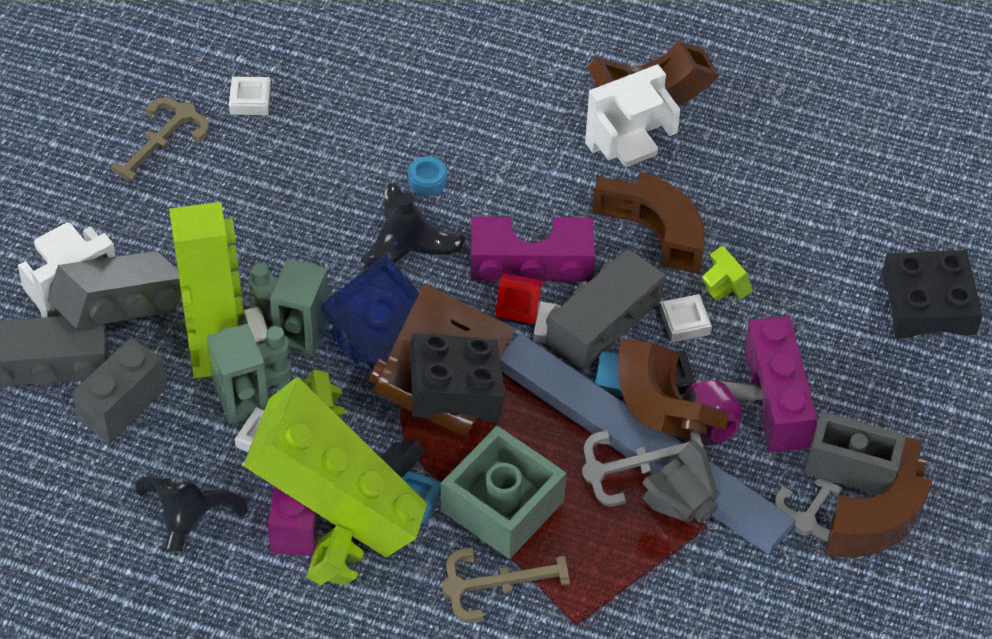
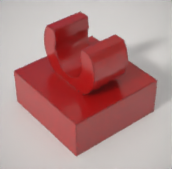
[495,273,543,324]

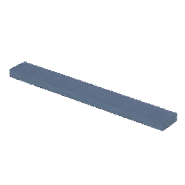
[500,334,796,555]

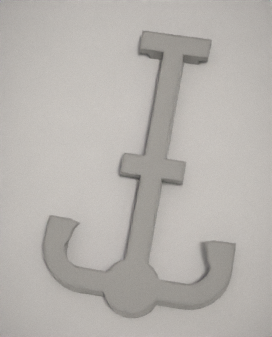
[582,430,704,507]
[774,477,842,541]

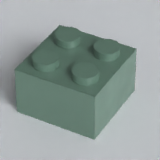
[441,426,567,559]

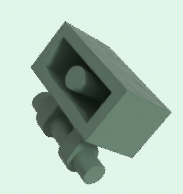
[248,259,330,357]
[207,323,292,424]

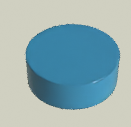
[408,156,447,196]

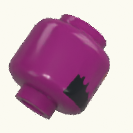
[683,380,743,443]

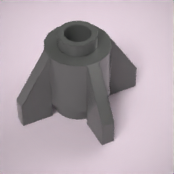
[642,439,720,523]

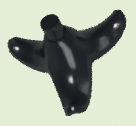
[360,183,465,270]
[135,476,248,552]

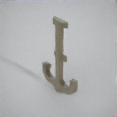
[111,97,209,182]
[442,547,570,623]

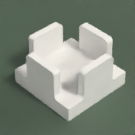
[585,64,680,167]
[18,223,116,317]

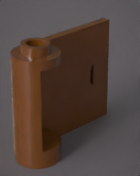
[368,283,515,438]

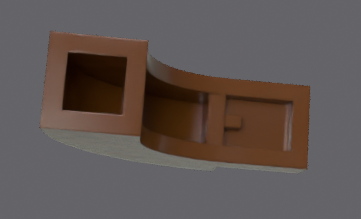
[587,41,720,105]
[592,172,705,274]
[618,338,730,441]
[825,437,933,557]

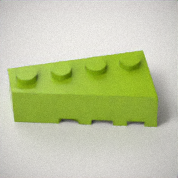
[169,202,245,379]
[243,376,427,558]

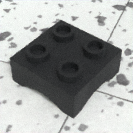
[882,250,983,339]
[408,333,505,423]

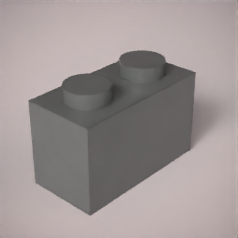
[72,337,168,443]
[804,411,906,494]

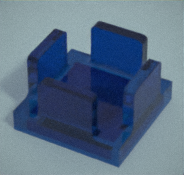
[320,254,419,370]

